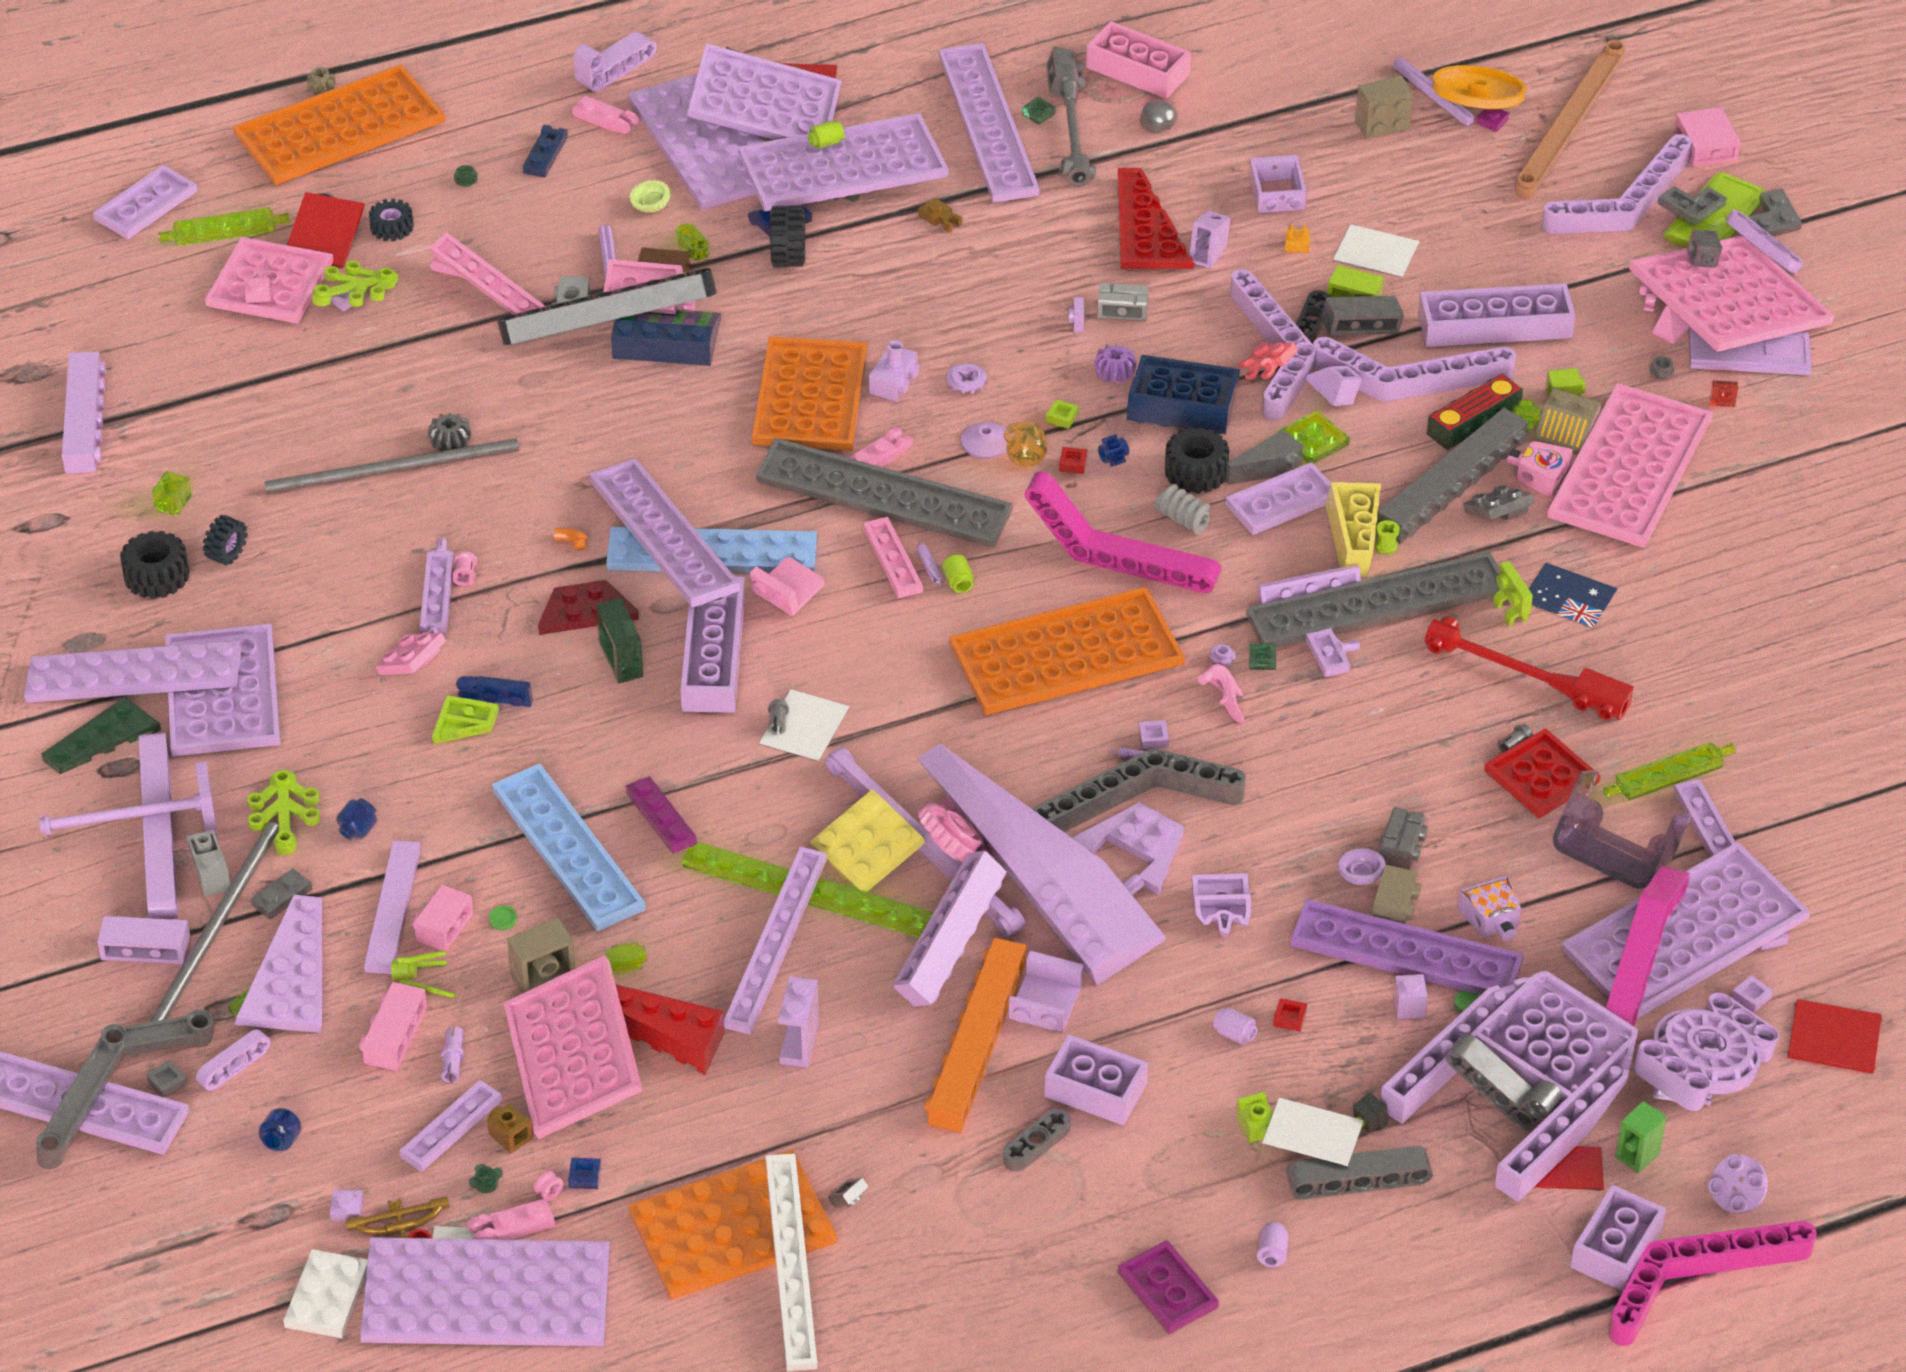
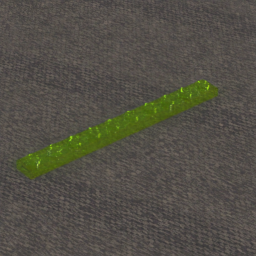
[682,842,934,938]

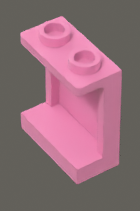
[1674,107,1741,167]

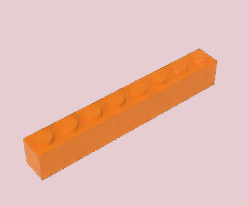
[924,938,1027,1133]

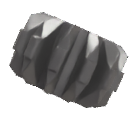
[428,412,472,451]

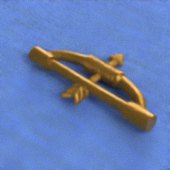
[345,1196,449,1238]

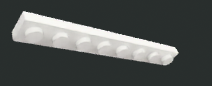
[765,1154,817,1371]

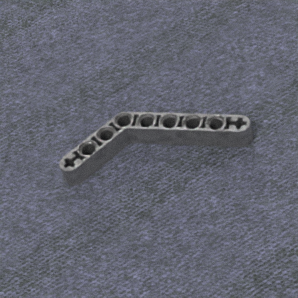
[1032,749,1245,832]

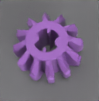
[1094,343,1137,384]

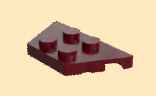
[538,580,639,635]

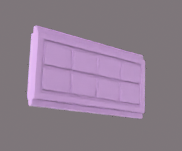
[1689,326,1811,375]

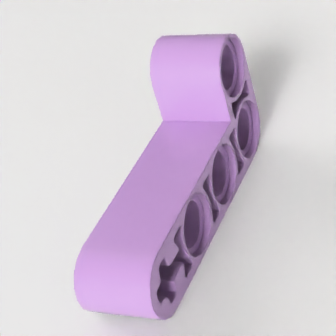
[574,31,657,92]

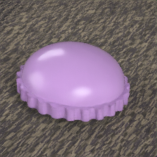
[1338,848,1386,885]

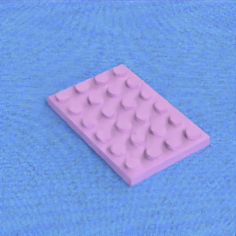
[687,43,842,140]
[165,623,281,757]

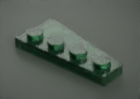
[41,697,161,774]

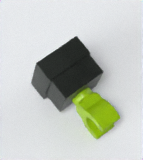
[1353,1092,1388,1133]

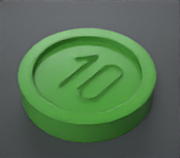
[489,906,517,930]
[1454,991,1480,1013]

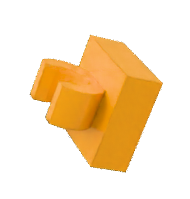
[1285,224,1310,253]

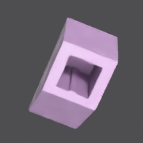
[1306,366,1362,407]

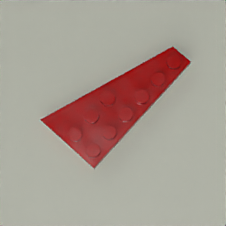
[1117,168,1194,270]

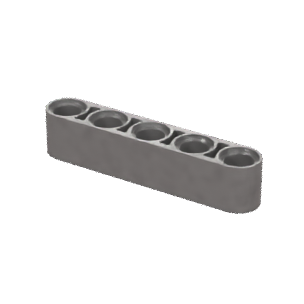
[1286,1146,1433,1200]

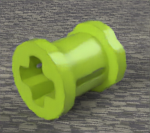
[1375,520,1400,555]

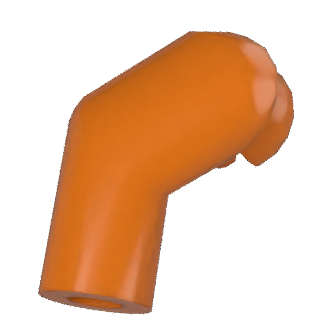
[554,528,588,550]

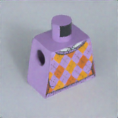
[1457,875,1521,941]

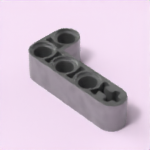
[1446,1033,1562,1130]

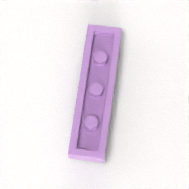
[1257,564,1361,604]
[399,1080,502,1172]

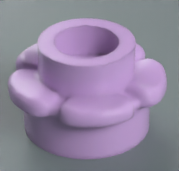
[1210,644,1236,668]

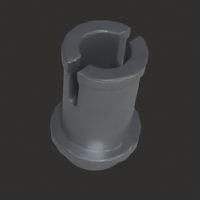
[768,699,789,734]
[1498,724,1533,753]

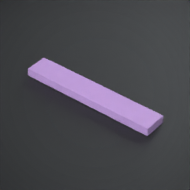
[364,840,421,974]

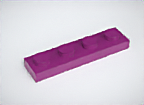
[625,776,697,854]

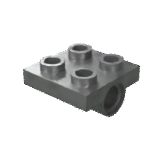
[1463,485,1534,520]

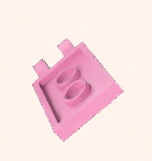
[603,259,696,314]

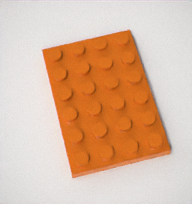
[752,336,868,451]
[628,1149,837,1300]

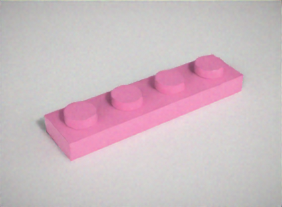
[863,517,923,599]

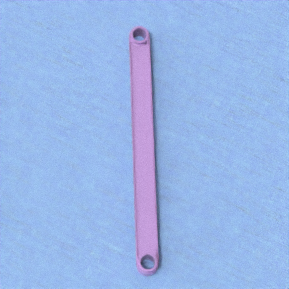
[824,747,1026,938]

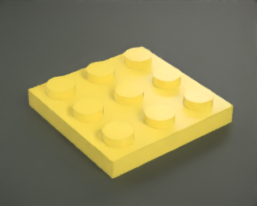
[810,789,926,895]

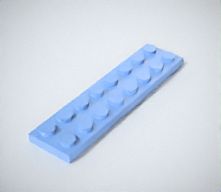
[606,527,817,574]
[492,763,646,932]

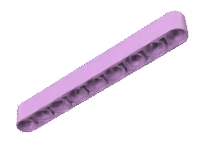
[139,732,178,919]

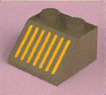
[1534,388,1601,455]

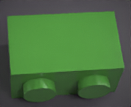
[1615,1101,1667,1174]

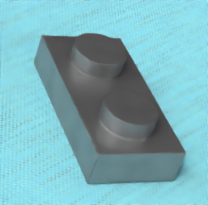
[251,868,312,920]

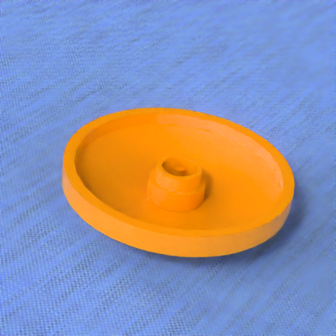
[1432,65,1526,109]

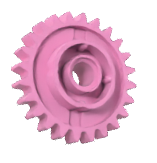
[918,802,994,863]

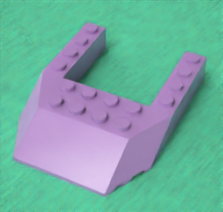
[1380,971,1638,1202]

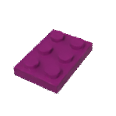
[1118,1240,1219,1334]

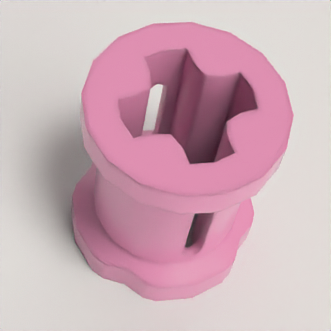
[452,552,478,586]

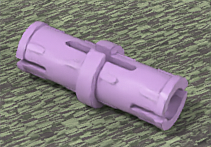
[441,1027,464,1083]

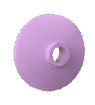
[961,422,1012,459]

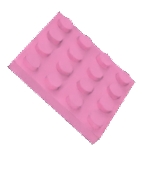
[205,237,333,324]

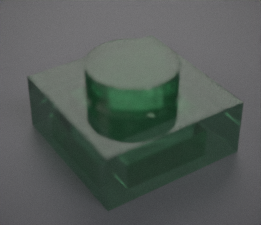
[1022,97,1055,125]
[1249,643,1276,670]

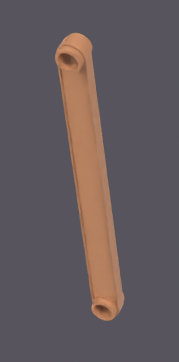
[1515,40,1625,199]

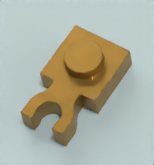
[918,197,962,233]

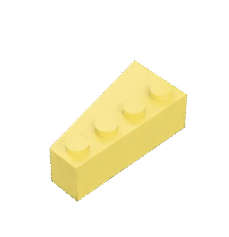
[1325,482,1381,577]

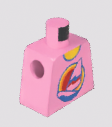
[1507,441,1573,498]

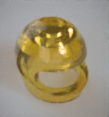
[1004,422,1047,468]

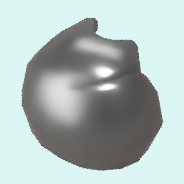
[1139,100,1178,133]

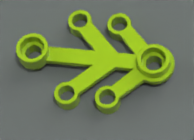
[312,261,399,307]
[247,770,320,856]

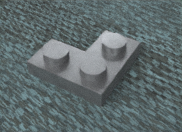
[1658,186,1727,227]
[1749,188,1802,236]

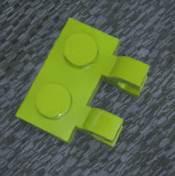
[1493,561,1533,626]

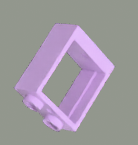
[1249,155,1307,213]

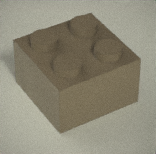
[1355,75,1413,139]
[507,918,576,994]

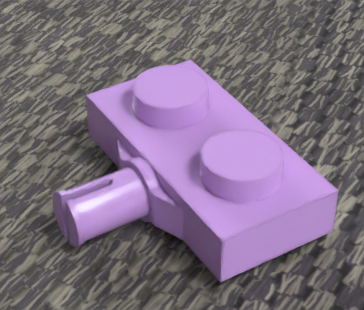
[1306,628,1360,677]

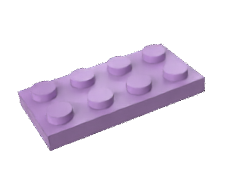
[93,165,197,239]
[1225,462,1331,535]

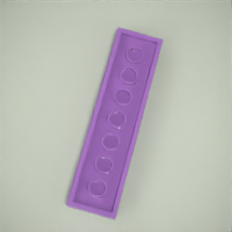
[1290,899,1524,995]

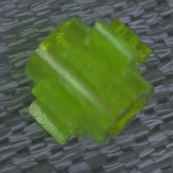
[1512,399,1541,430]

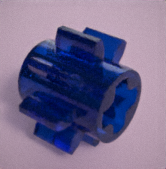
[1098,434,1129,467]

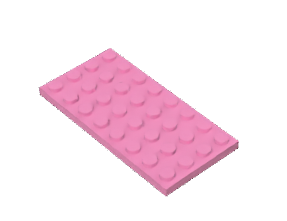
[1547,383,1713,548]

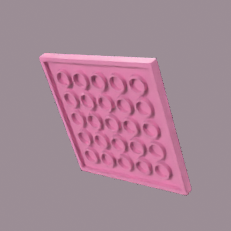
[1629,235,1834,352]

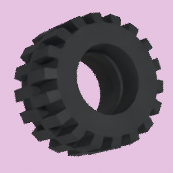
[770,205,805,267]
[1165,428,1230,493]
[120,531,189,599]

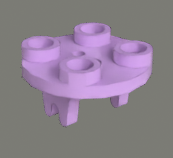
[1708,1154,1768,1214]

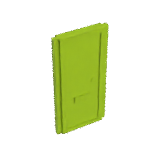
[1663,172,1766,248]

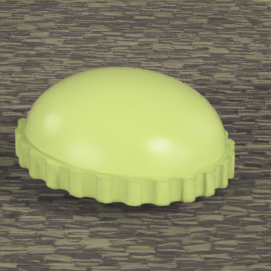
[629,180,671,213]

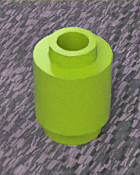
[807,120,845,150]
[942,554,974,593]

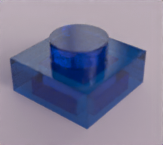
[568,1157,601,1189]

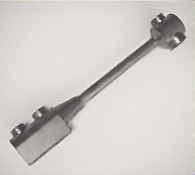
[1046,46,1096,187]

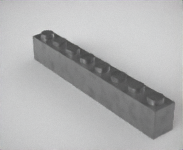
[1376,408,1528,544]

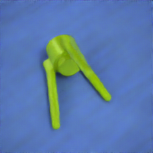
[391,951,455,998]

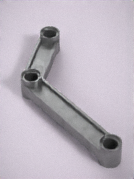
[36,1009,213,1169]

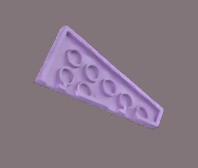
[235,895,322,1033]

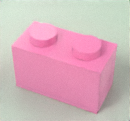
[413,885,473,951]

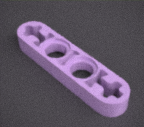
[1726,209,1804,274]

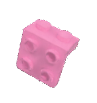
[749,557,825,616]

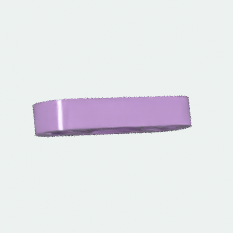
[196,1029,271,1091]

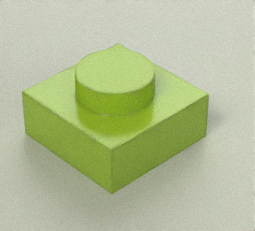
[1046,399,1079,429]

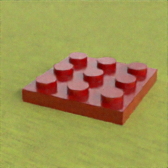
[1484,728,1601,819]

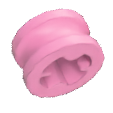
[534,1171,563,1201]

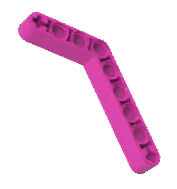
[1025,471,1222,593]
[1606,866,1690,1026]
[1609,1221,1817,1346]

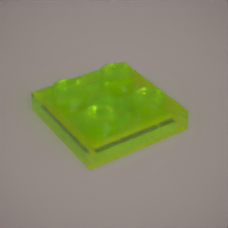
[1278,410,1350,464]

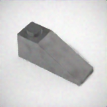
[1226,430,1303,485]

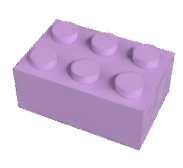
[1044,1034,1148,1126]
[1571,1185,1667,1291]

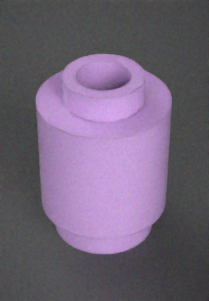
[1213,1008,1258,1045]
[1257,1222,1289,1267]

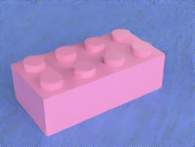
[1086,21,1191,99]

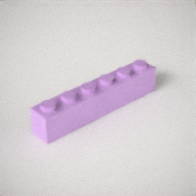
[62,351,106,474]
[892,851,1007,1007]

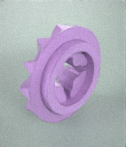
[947,363,987,394]

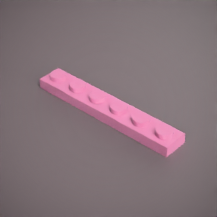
[430,232,545,314]

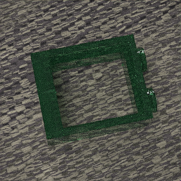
[596,598,644,684]

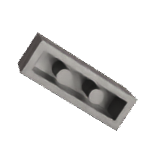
[1321,296,1404,336]

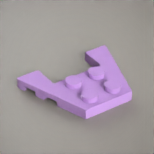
[1073,802,1184,895]

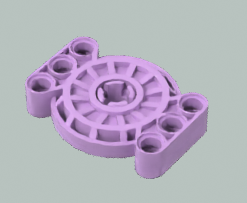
[1633,993,1779,1111]

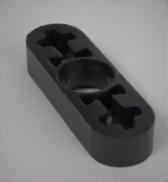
[1296,290,1330,344]

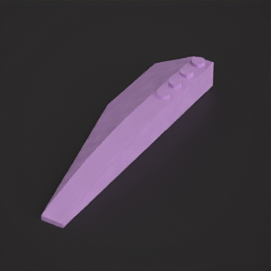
[918,744,1166,986]

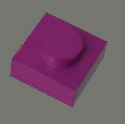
[1476,109,1509,132]

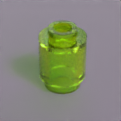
[604,941,647,974]

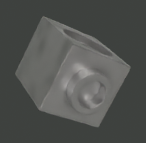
[1687,230,1723,268]

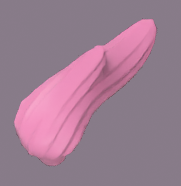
[1198,664,1244,724]

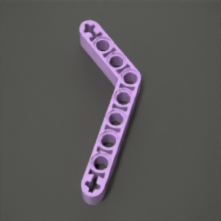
[1542,134,1692,234]
[1230,269,1315,421]
[1314,337,1516,402]

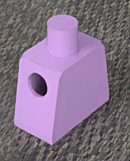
[1189,211,1230,269]

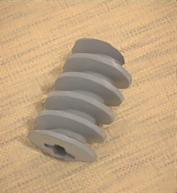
[1154,484,1211,535]

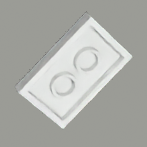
[283,1249,368,1338]

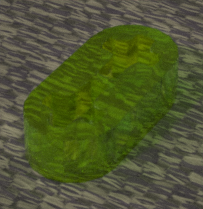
[675,224,709,260]

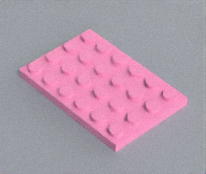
[503,955,643,1139]

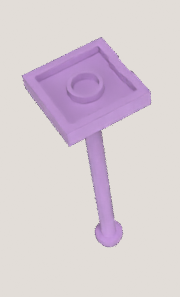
[39,762,218,838]

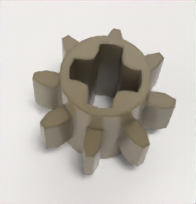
[306,68,336,95]

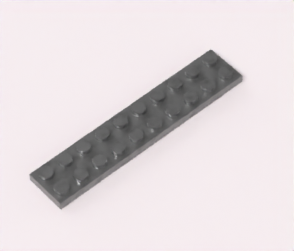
[756,438,1013,548]
[1246,552,1500,651]

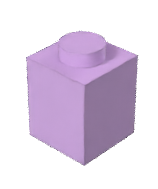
[1393,974,1428,1020]

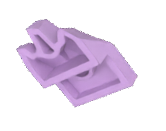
[1191,873,1251,937]

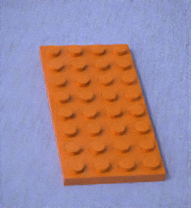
[233,64,445,185]
[949,587,1185,716]

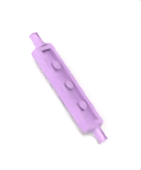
[420,538,454,633]

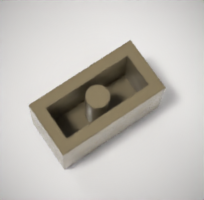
[1372,865,1421,924]

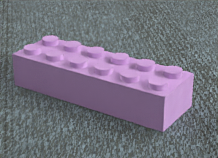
[1418,283,1575,347]
[681,576,745,713]

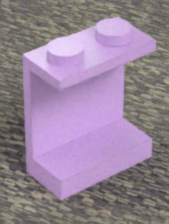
[1009,951,1084,1032]
[778,976,819,1068]

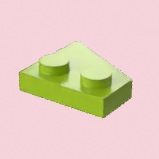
[432,695,499,744]

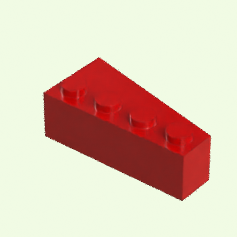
[616,984,725,1075]

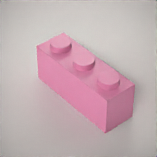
[360,982,427,1071]

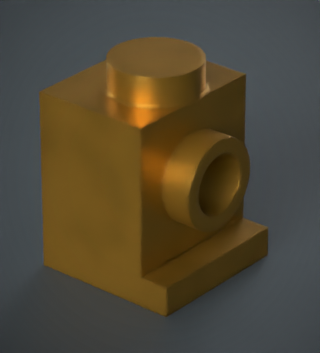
[487,1104,533,1154]

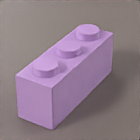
[97,916,191,964]

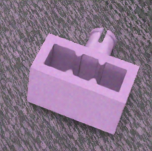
[869,340,920,402]

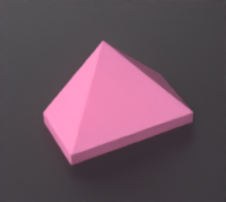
[1652,305,1689,344]

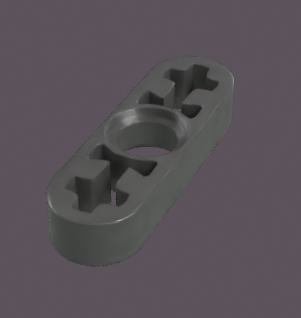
[1003,1109,1070,1171]

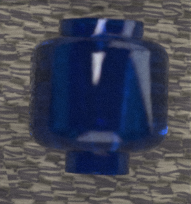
[336,798,377,840]
[258,1108,302,1152]

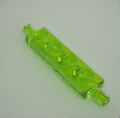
[158,207,290,246]
[1603,742,1736,801]

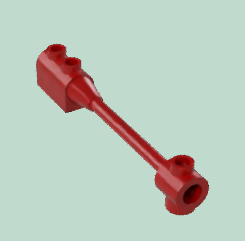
[1425,616,1634,721]

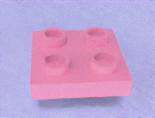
[375,632,446,675]

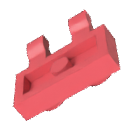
[1238,342,1298,380]

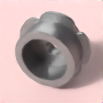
[1650,356,1674,379]

